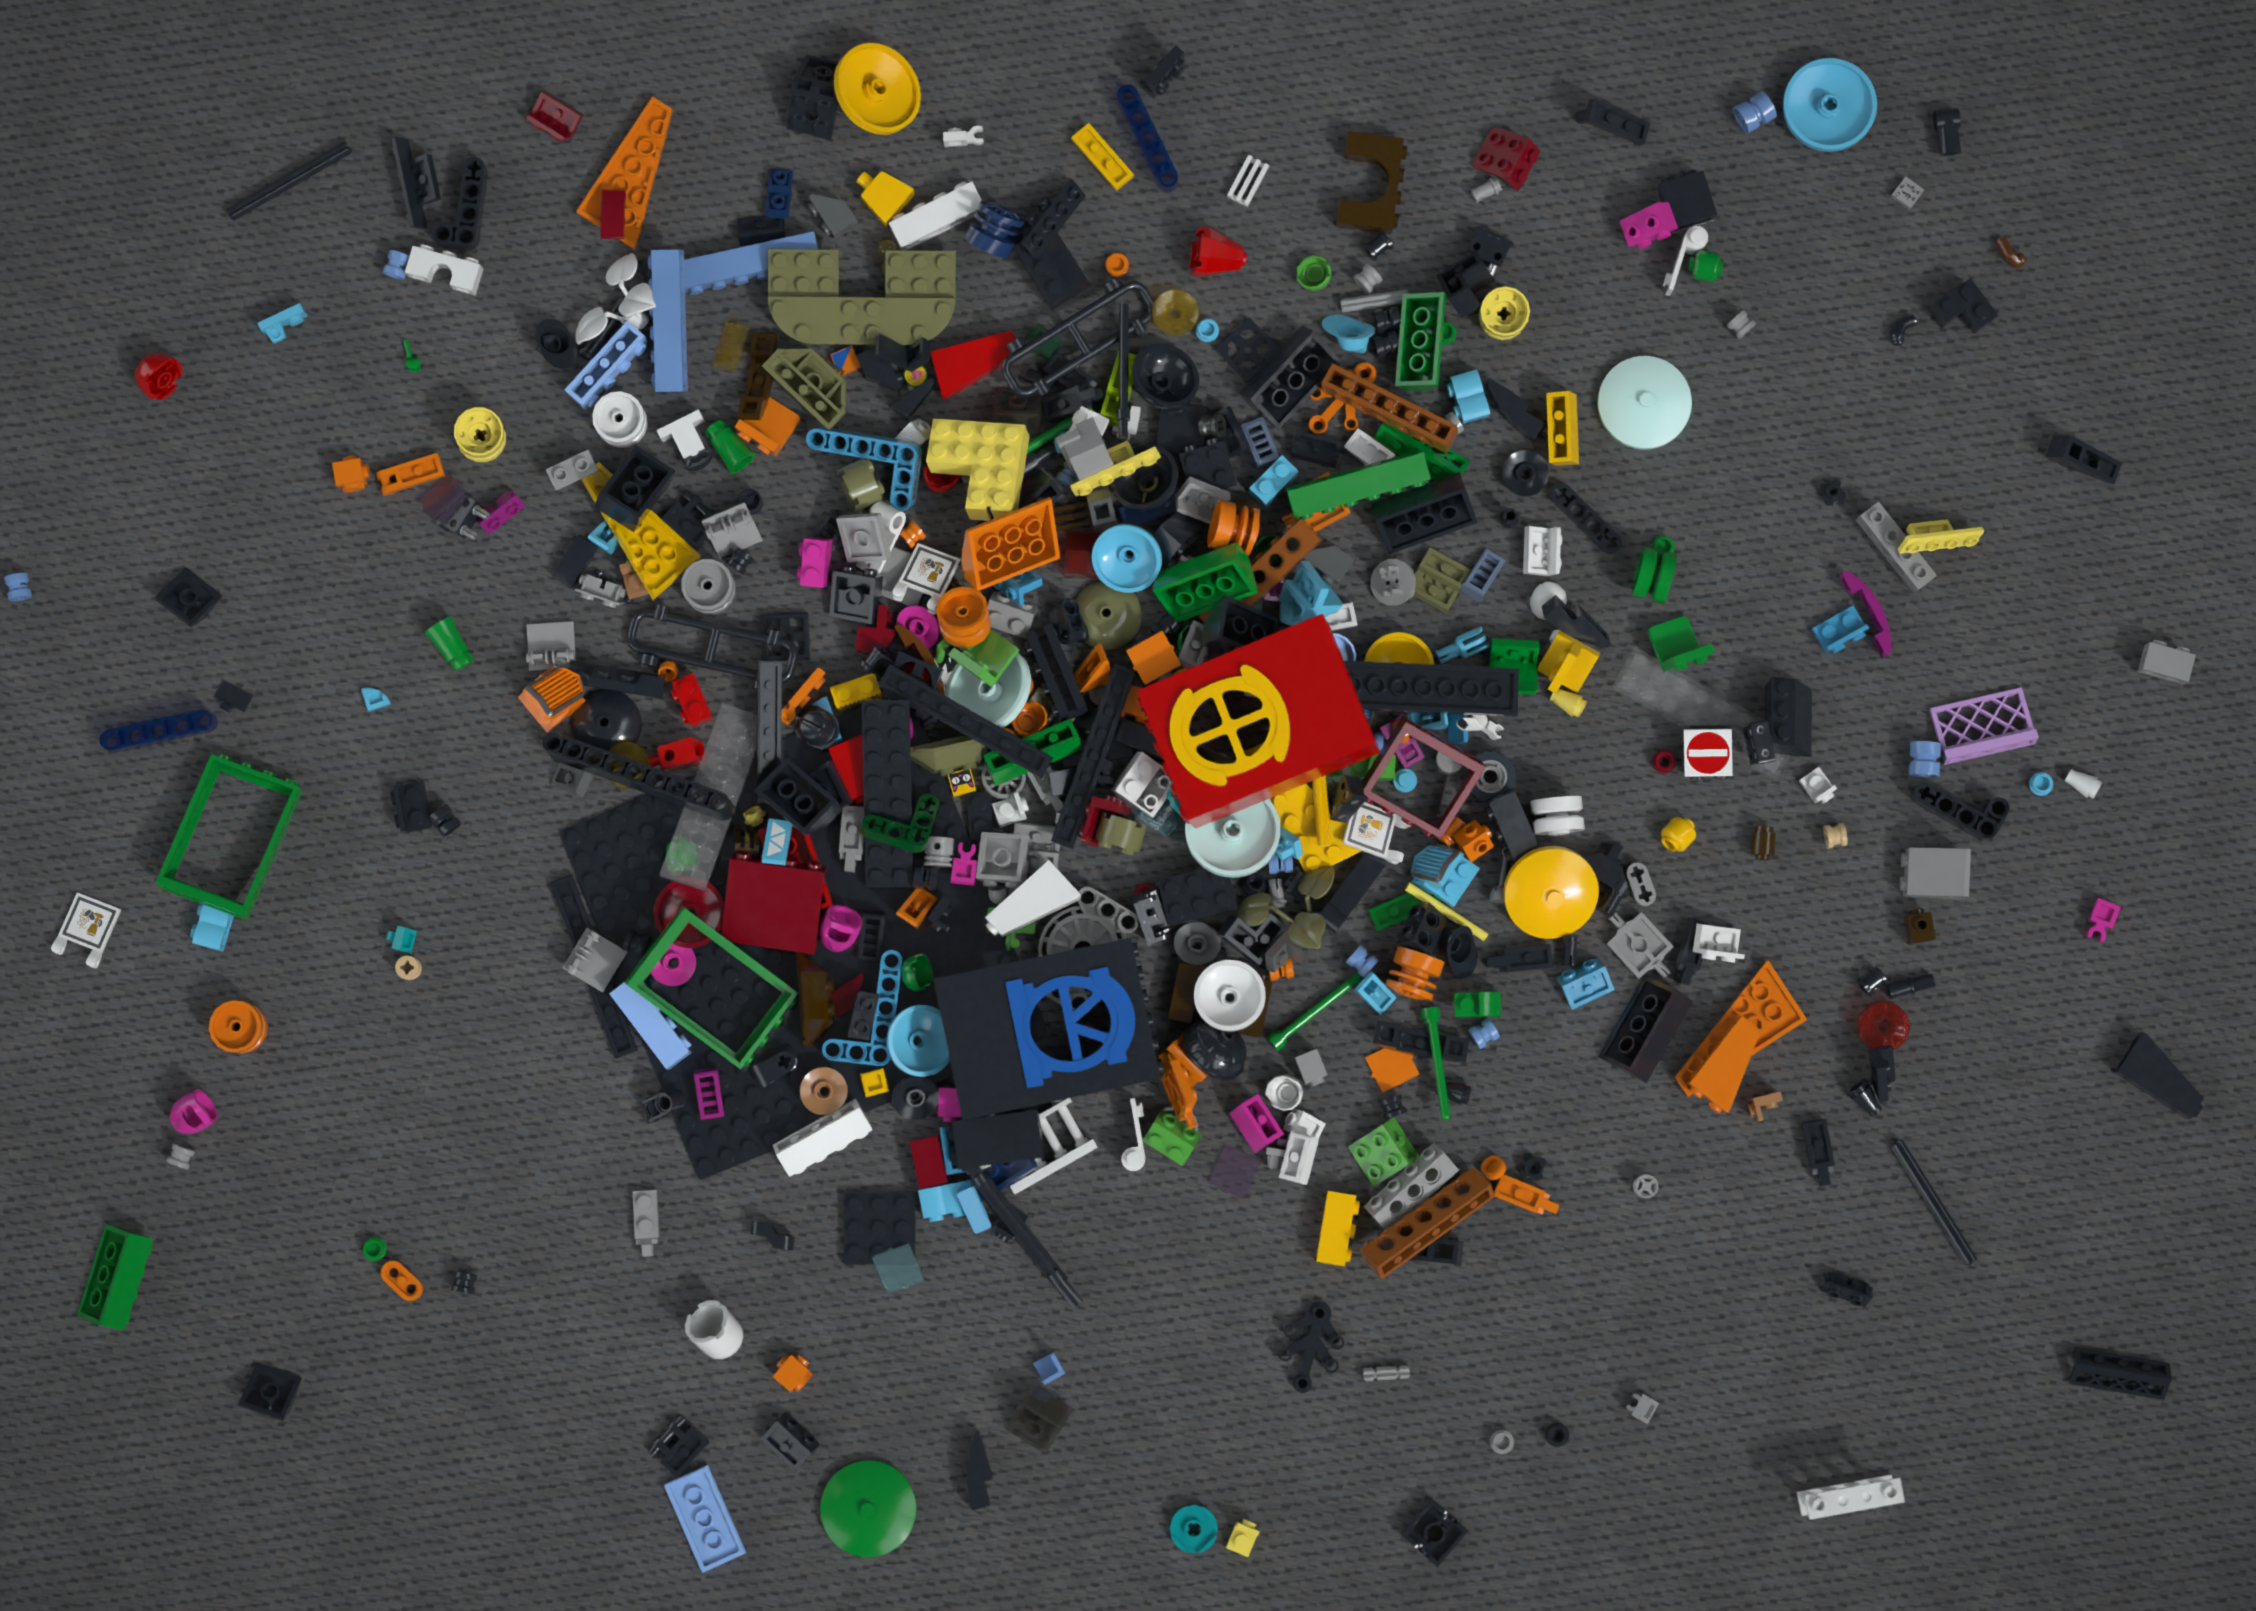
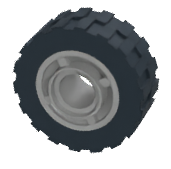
[1464,751,1517,802]

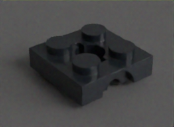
[1145,45,1185,99]
[1400,1498,1468,1567]

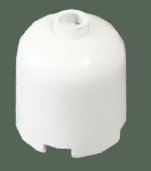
[685,1300,743,1359]

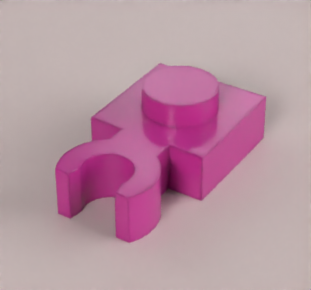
[951,843,977,886]
[2086,898,2121,943]

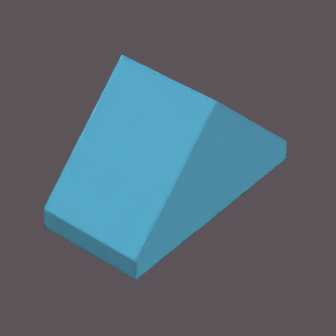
[588,520,619,556]
[1407,712,1449,731]
[1353,972,1397,1015]

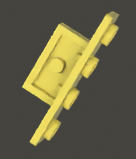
[1070,440,1161,496]
[1897,519,1984,554]

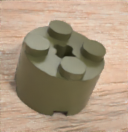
[837,458,885,513]
[1094,811,1147,855]

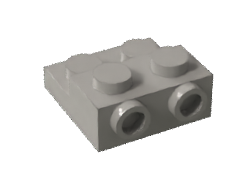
[976,832,1029,889]

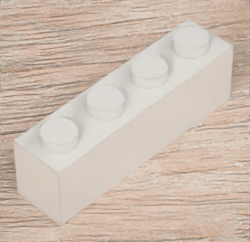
[889,182,982,251]
[773,1098,872,1177]

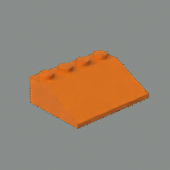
[961,497,1060,591]

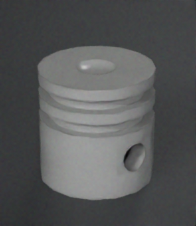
[1435,746,1463,775]
[924,837,954,868]

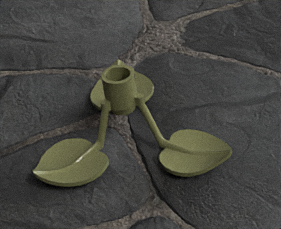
[1235,866,1335,949]

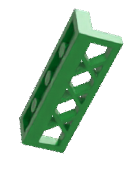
[1374,422,1471,481]

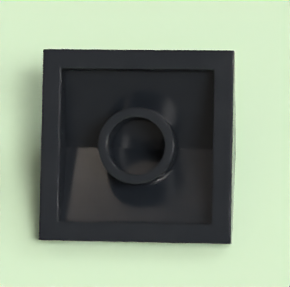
[154,568,222,627]
[238,1363,302,1421]

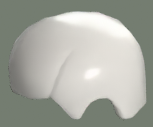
[1530,581,1567,620]
[1265,1074,1303,1111]

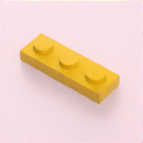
[1071,123,1134,192]

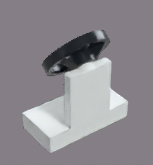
[657,409,713,471]

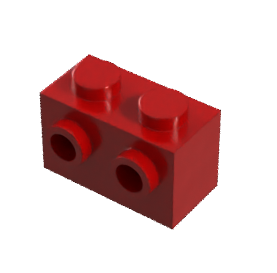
[670,673,714,728]

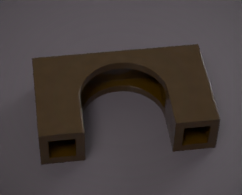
[1336,131,1407,234]
[1168,963,1273,1039]

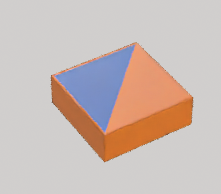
[830,345,861,376]

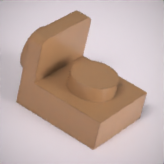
[619,560,649,599]
[1748,1091,1783,1122]

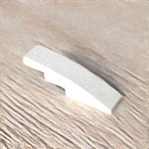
[1344,428,1429,492]

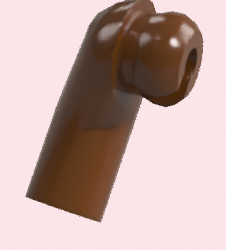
[1996,237,2026,268]

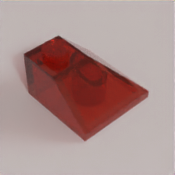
[1064,530,1102,580]

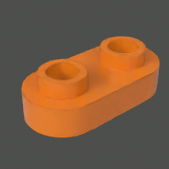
[381,1261,424,1301]

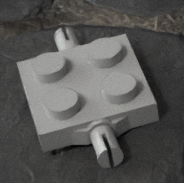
[1606,912,1674,979]

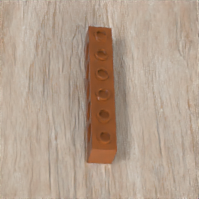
[1321,364,1458,454]
[1199,519,1323,623]
[1360,1167,1495,1280]

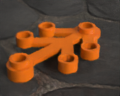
[1309,362,1376,435]

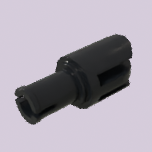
[1023,441,1058,479]

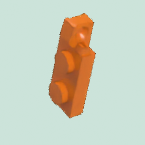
[781,668,826,725]
[1493,1175,1560,1215]

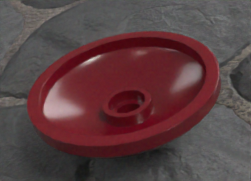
[654,877,725,948]

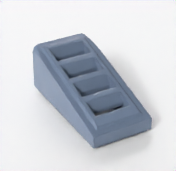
[1241,417,1279,469]
[1460,548,1506,602]

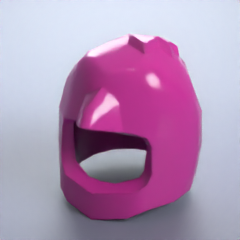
[819,905,863,952]
[169,1089,218,1134]

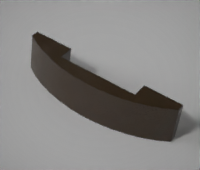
[737,333,777,420]

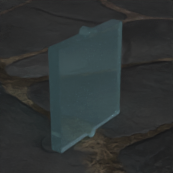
[872,1244,924,1293]

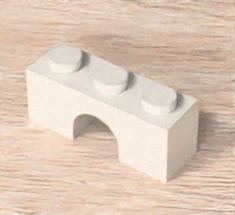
[405,245,483,295]

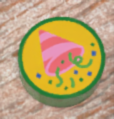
[904,366,928,388]

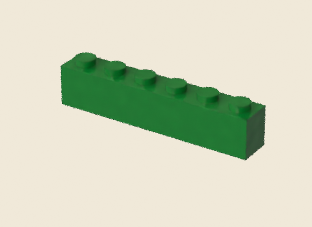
[1285,450,1431,520]

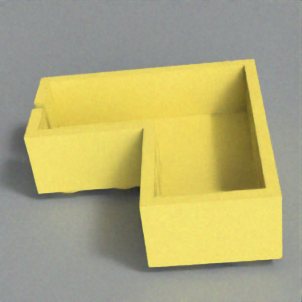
[926,419,1030,521]

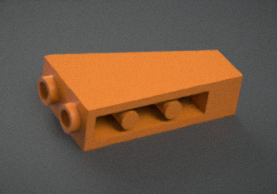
[1687,1016,1761,1114]

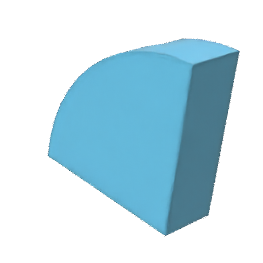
[361,688,391,712]

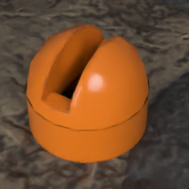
[658,660,678,681]

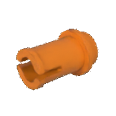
[1438,816,1466,846]

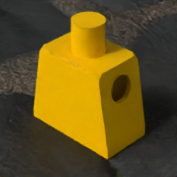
[857,171,915,228]

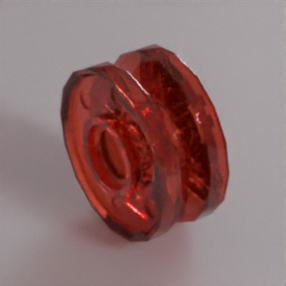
[1857,1002,1910,1050]

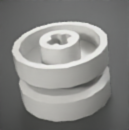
[592,391,648,448]
[1530,796,1585,836]

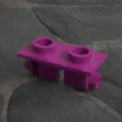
[477,490,525,535]

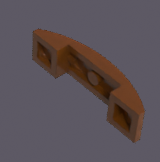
[895,624,945,695]

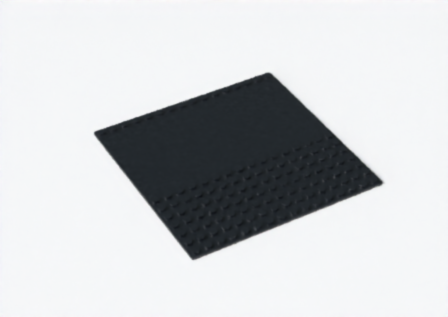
[560,697,1049,1180]

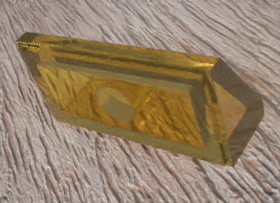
[713,322,748,373]

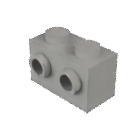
[2138,640,2196,685]

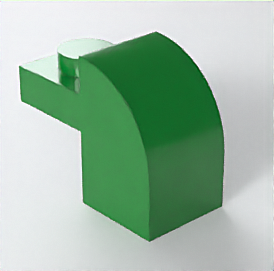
[1454,992,1502,1018]

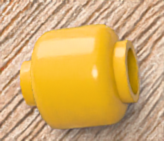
[1661,817,1696,852]

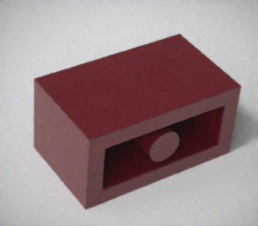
[910,1136,952,1189]

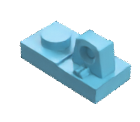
[257,303,308,344]
[1274,826,1303,860]

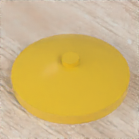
[834,43,921,135]
[1503,846,1599,939]

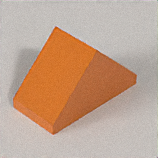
[1073,644,1111,693]
[896,888,938,929]

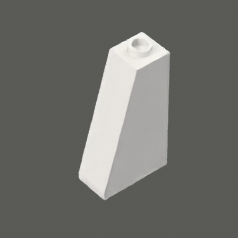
[985,860,1081,937]

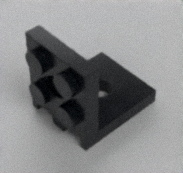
[786,54,839,140]

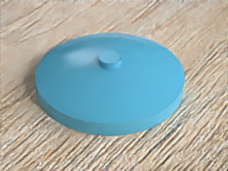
[1782,58,1877,152]

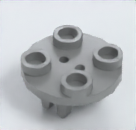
[1371,559,1416,606]

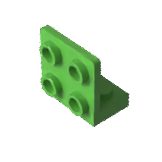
[948,629,1019,687]
[1348,1117,1419,1186]

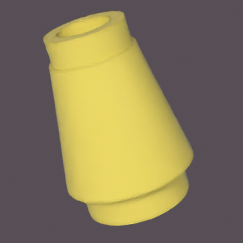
[1550,689,1587,717]

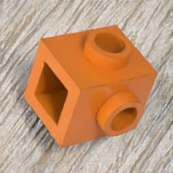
[1452,820,1494,862]

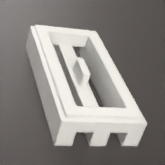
[1227,155,1269,207]

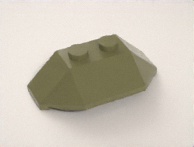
[762,349,846,430]
[911,735,989,776]

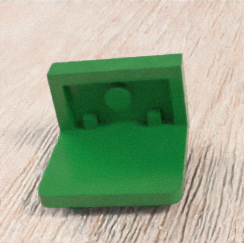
[1647,616,1715,673]
[1489,638,1540,695]

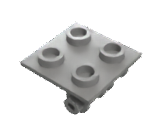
[701,502,763,559]
[526,621,576,671]
[563,928,627,992]

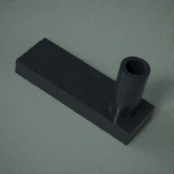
[1575,98,1650,145]

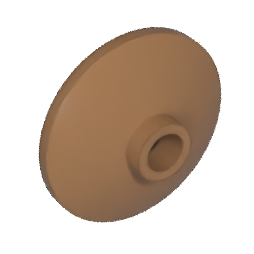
[800,1067,848,1115]

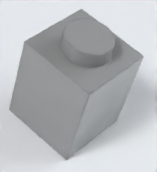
[1294,1049,1328,1087]

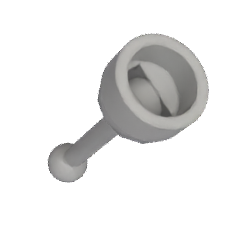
[1489,847,1507,904]

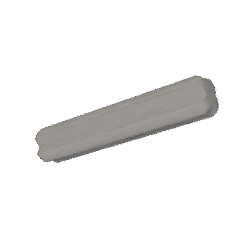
[1340,290,1409,312]

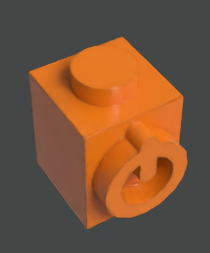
[332,456,370,493]
[773,1354,813,1392]

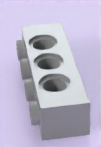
[1856,501,1937,594]
[1364,1143,1459,1230]

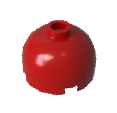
[135,352,183,400]

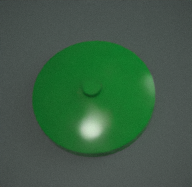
[820,1460,917,1557]

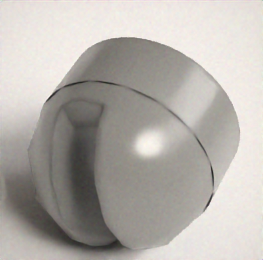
[988,885,1008,904]

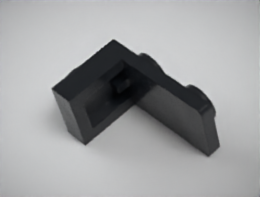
[876,334,931,372]

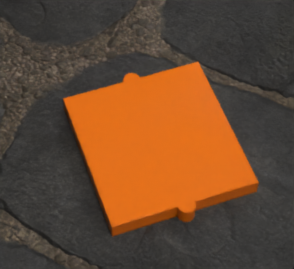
[1126,631,1181,685]
[1365,1048,1419,1093]

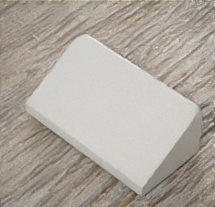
[1279,1131,1319,1185]

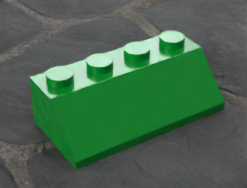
[1395,292,1446,392]
[1153,542,1258,623]
[77,1224,153,1331]

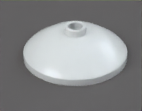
[1194,960,1266,1031]

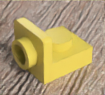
[1226,1519,1260,1557]

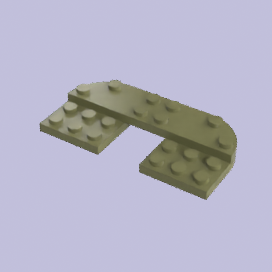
[768,249,956,345]

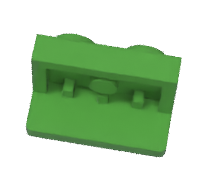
[1143,1110,1202,1166]

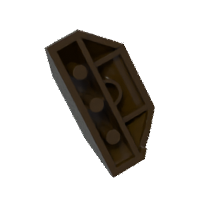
[795,952,837,1048]

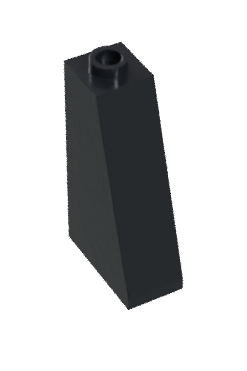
[2113,1032,2204,1119]

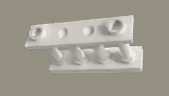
[1010,1098,1098,1194]
[1796,1474,1905,1520]

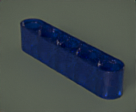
[1117,84,1178,193]
[99,709,218,753]

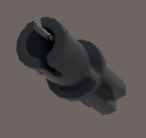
[1887,974,1935,999]

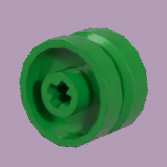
[1631,546,1677,604]

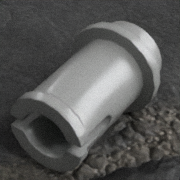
[1471,178,1502,203]
[1267,879,1287,909]

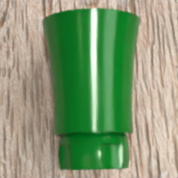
[705,420,756,474]
[424,616,474,672]

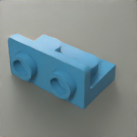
[994,570,1043,606]
[1811,606,1869,654]
[1556,958,1615,1010]

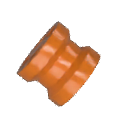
[899,519,926,549]

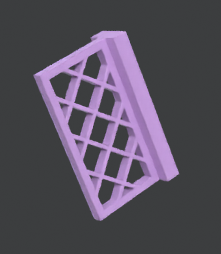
[1930,687,2039,765]

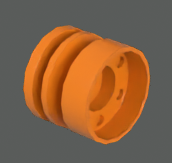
[1207,499,1260,556]
[1385,946,1445,1001]

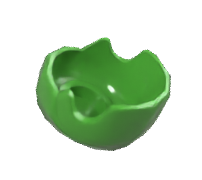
[1296,255,1332,291]

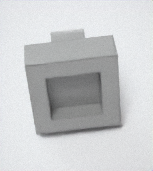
[1626,1394,1659,1424]

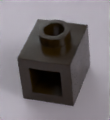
[1904,908,1936,945]

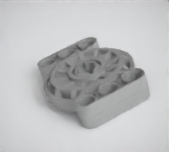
[1038,887,1139,1011]

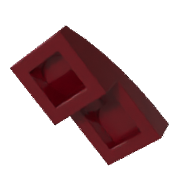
[600,190,627,239]

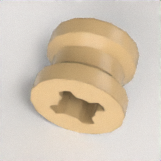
[1823,823,1847,849]
[395,956,422,980]

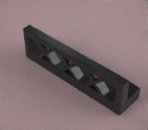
[2069,1347,2172,1400]

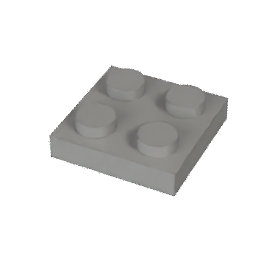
[836,513,892,563]

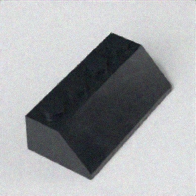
[1239,326,1342,430]
[1371,472,1478,554]
[1598,975,1693,1083]

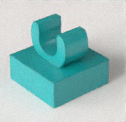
[385,926,417,954]

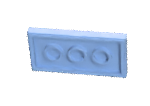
[664,1465,747,1573]

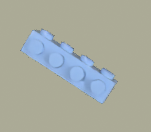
[565,321,648,410]
[609,982,692,1070]

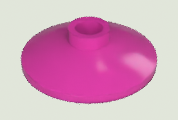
[896,605,940,650]
[651,944,696,986]

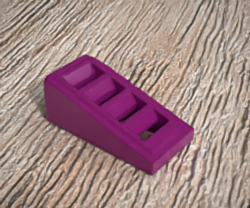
[694,1067,724,1120]

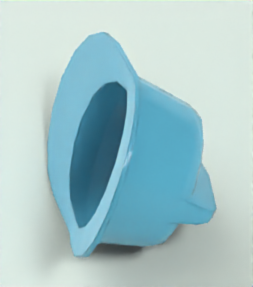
[1322,315,1375,354]

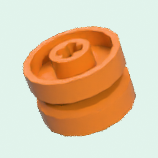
[936,587,991,648]
[209,1000,268,1054]

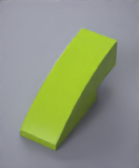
[1100,351,1137,427]

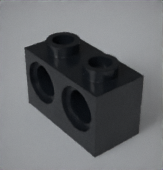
[1397,902,1447,956]

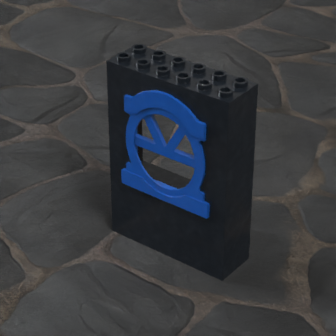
[933,938,1164,1120]

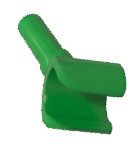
[403,340,421,372]

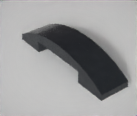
[1373,1020,1470,1063]

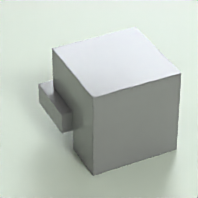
[1055,417,1114,481]

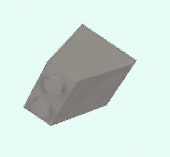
[1900,848,1971,900]

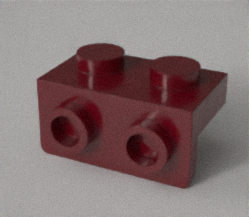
[525,91,584,142]

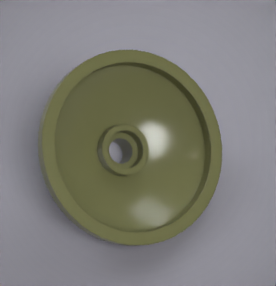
[1075,581,1142,651]

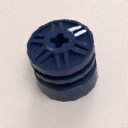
[964,201,1025,258]

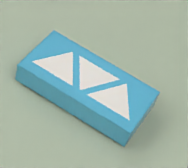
[762,819,792,866]

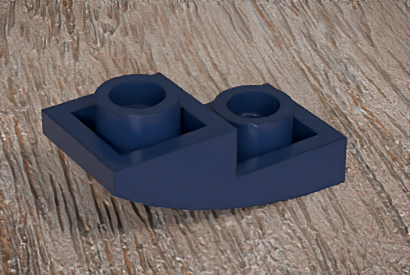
[765,169,794,219]

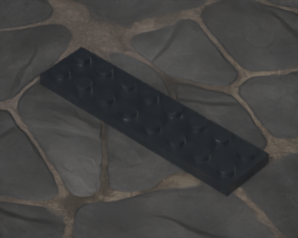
[1344,661,1519,717]
[862,699,913,888]

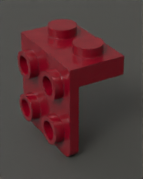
[1472,127,1541,191]
[1080,795,1132,848]

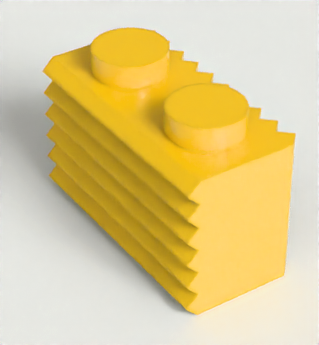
[830,673,883,712]

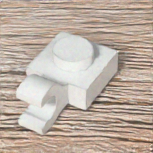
[943,126,984,147]

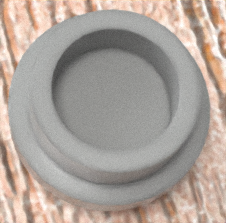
[1490,1430,1514,1454]

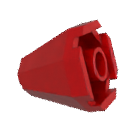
[1189,226,1247,277]

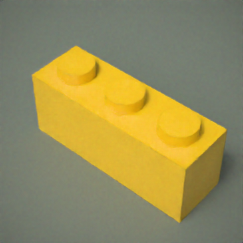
[1546,391,1579,466]
[1316,1191,1360,1267]

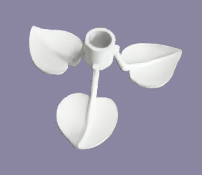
[576,253,656,345]

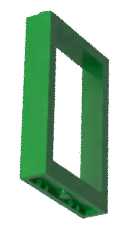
[155,754,302,921]
[625,906,798,1069]

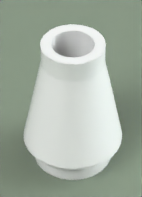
[2065,769,2102,799]

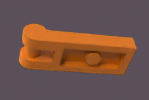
[376,453,445,496]

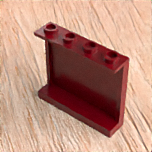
[721,852,827,954]

